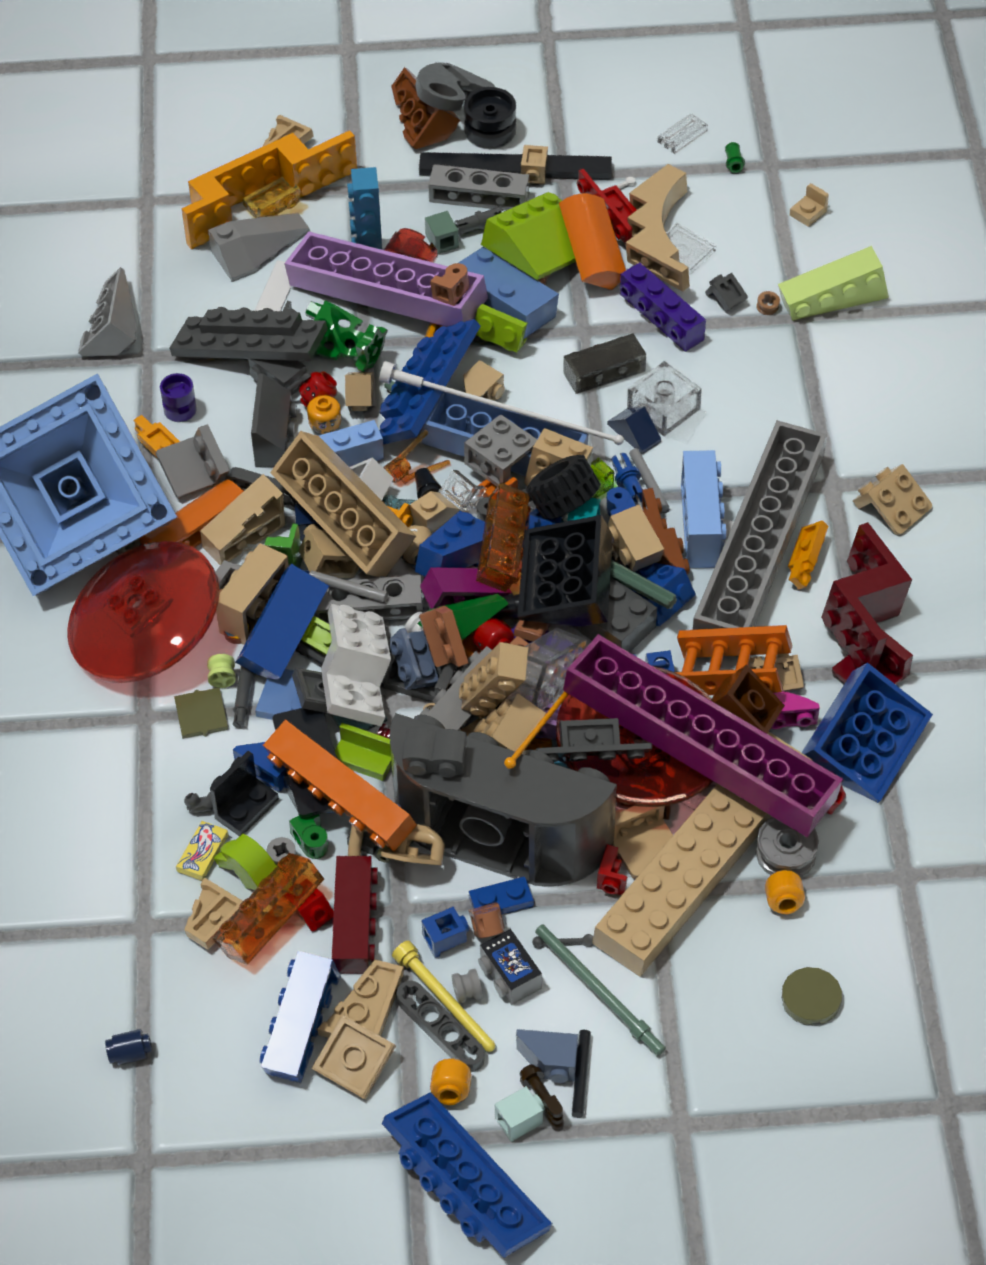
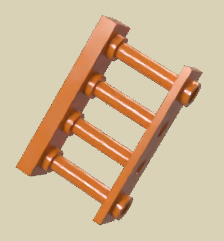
[667,625,793,696]

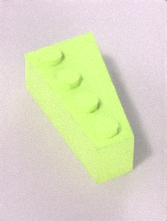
[778,246,889,321]

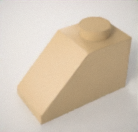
[345,372,374,411]
[410,491,469,534]

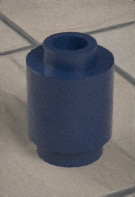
[105,1029,152,1065]

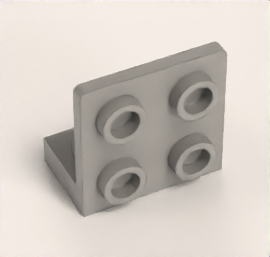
[464,415,537,488]
[156,424,230,498]

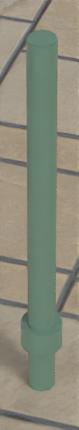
[535,924,666,1056]

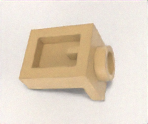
[521,145,548,184]
[790,183,829,227]

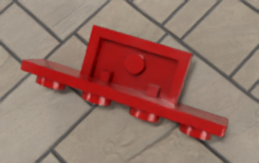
[577,169,637,245]

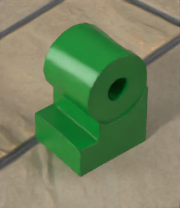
[289,815,328,859]

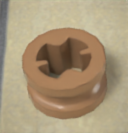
[756,291,780,315]

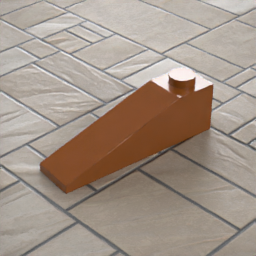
[391,67,460,149]

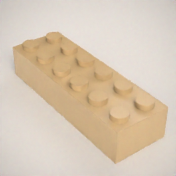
[270,431,416,577]

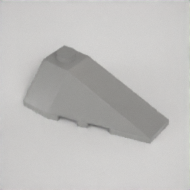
[208,213,309,282]
[78,267,136,356]

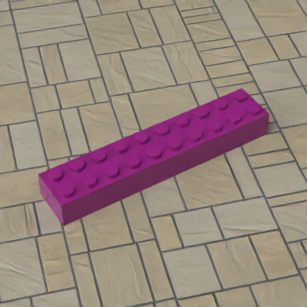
[563,634,843,837]

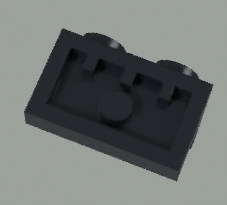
[210,751,279,836]

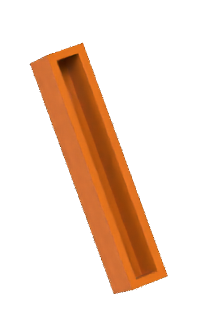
[263,719,417,851]

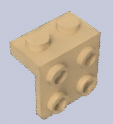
[524,428,593,486]
[853,464,932,535]
[613,795,673,879]

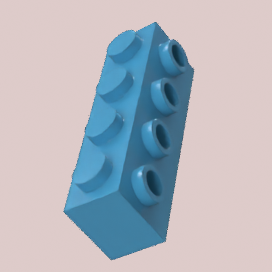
[347,167,382,250]

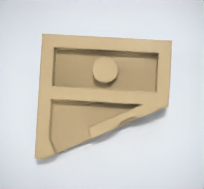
[263,115,314,146]
[184,878,248,950]

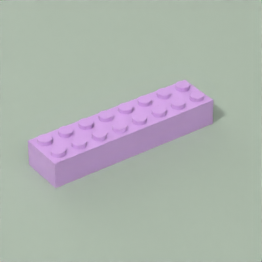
[284,231,488,327]

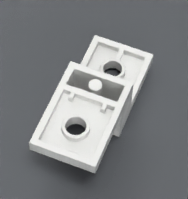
[321,604,391,726]

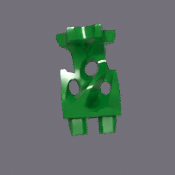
[305,300,388,372]

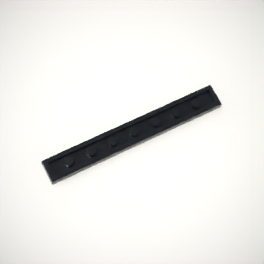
[419,152,612,179]

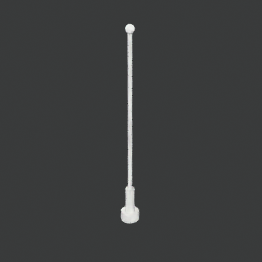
[379,361,624,445]

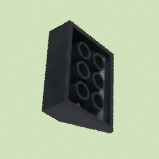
[518,515,613,627]

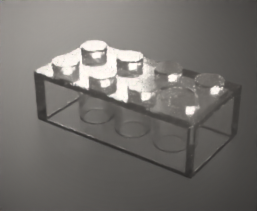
[506,628,587,710]

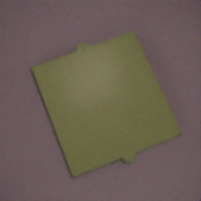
[174,688,228,739]

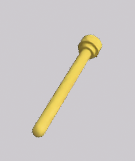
[392,940,495,1052]

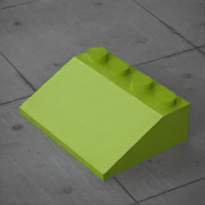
[481,192,576,280]

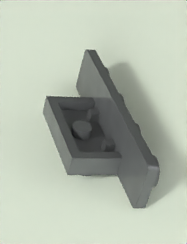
[536,718,652,762]

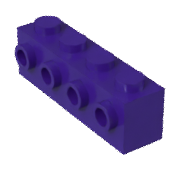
[620,262,706,352]

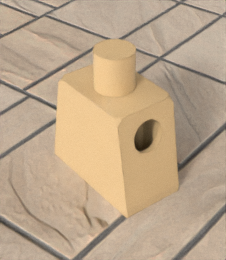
[299,524,359,578]

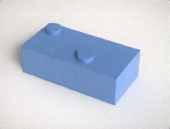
[459,247,559,339]

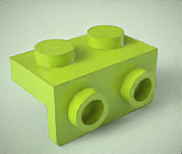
[475,304,528,353]

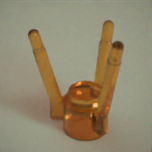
[383,430,450,484]

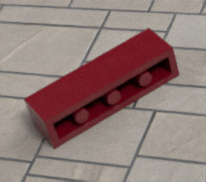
[332,856,378,974]

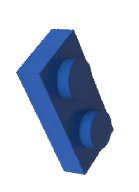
[469,876,533,915]

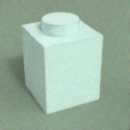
[494,1086,545,1142]

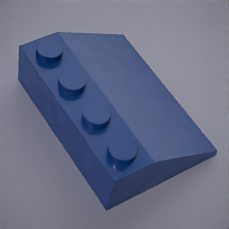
[802,663,933,803]

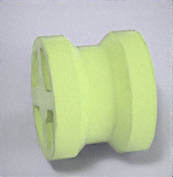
[207,654,236,688]

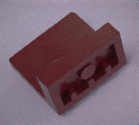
[832,630,913,685]

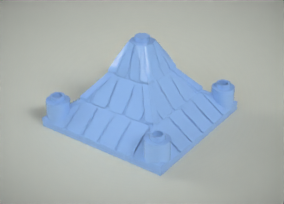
[0,373,178,596]

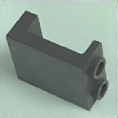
[383,647,465,703]

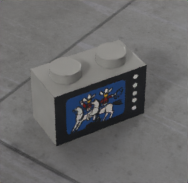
[478,929,542,1005]

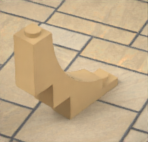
[626,164,690,291]

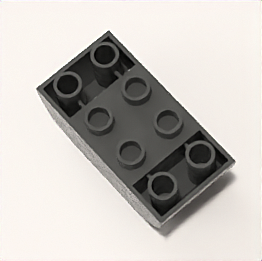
[390,713,617,887]

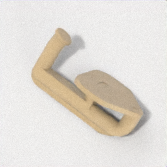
[348,824,444,865]

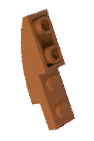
[641,488,690,575]

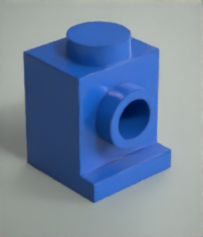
[421,907,470,958]

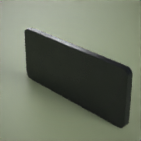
[272,708,337,818]

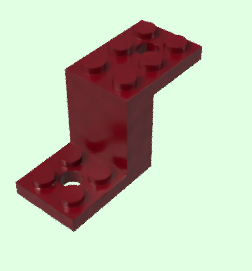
[821,522,912,669]

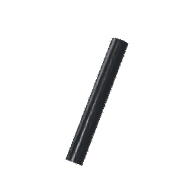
[571,1029,591,1118]

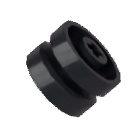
[464,87,516,148]

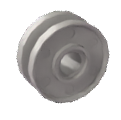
[755,817,819,877]

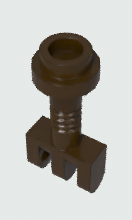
[519,1064,564,1131]

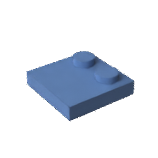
[255,669,302,720]

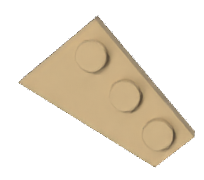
[317,960,404,1038]

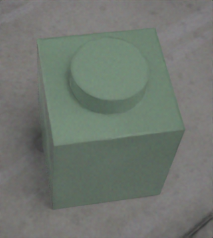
[425,211,459,254]

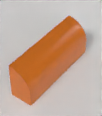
[559,193,626,290]
[139,479,244,567]

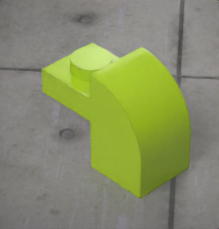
[213,834,281,892]

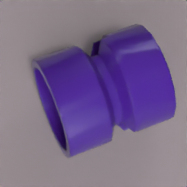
[160,373,197,422]

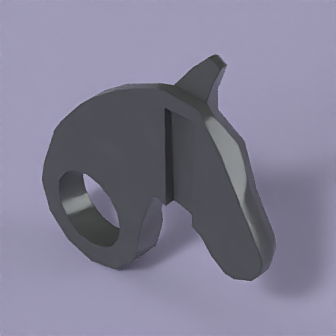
[415,62,495,111]

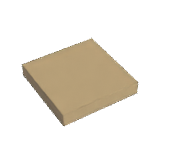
[311,1015,396,1100]

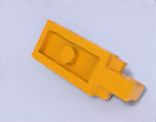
[133,415,180,459]
[788,520,828,590]

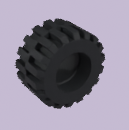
[526,455,601,519]

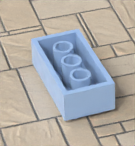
[681,450,726,568]

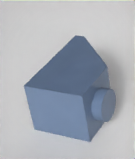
[516,1029,578,1083]

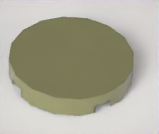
[782,967,842,1025]

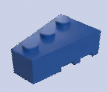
[415,511,506,577]

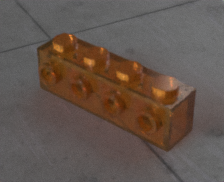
[476,483,531,592]
[212,853,324,965]

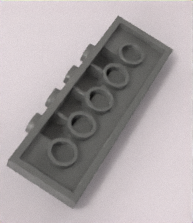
[169,307,328,361]

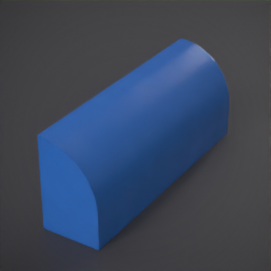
[235,564,329,679]

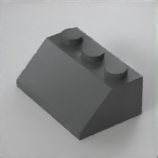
[251,373,297,468]

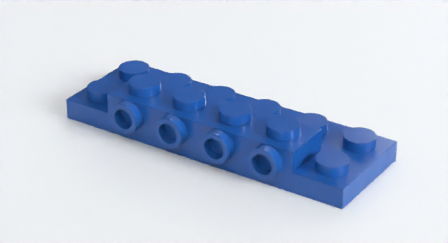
[379,319,481,445]
[382,1092,553,1258]

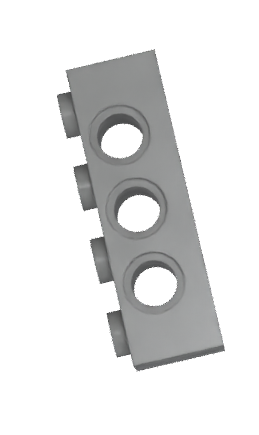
[428,164,529,211]
[314,574,424,624]

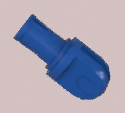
[611,453,642,504]

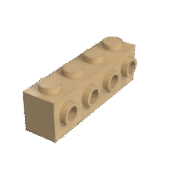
[459,642,528,716]

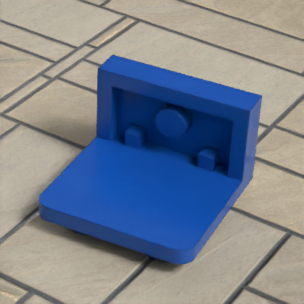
[624,563,696,626]

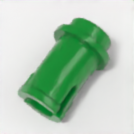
[725,142,745,173]

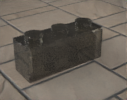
[563,333,646,394]

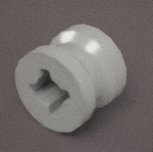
[266,837,297,874]
[451,969,482,1004]

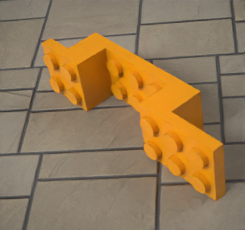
[181,130,357,249]

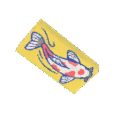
[176,821,229,881]

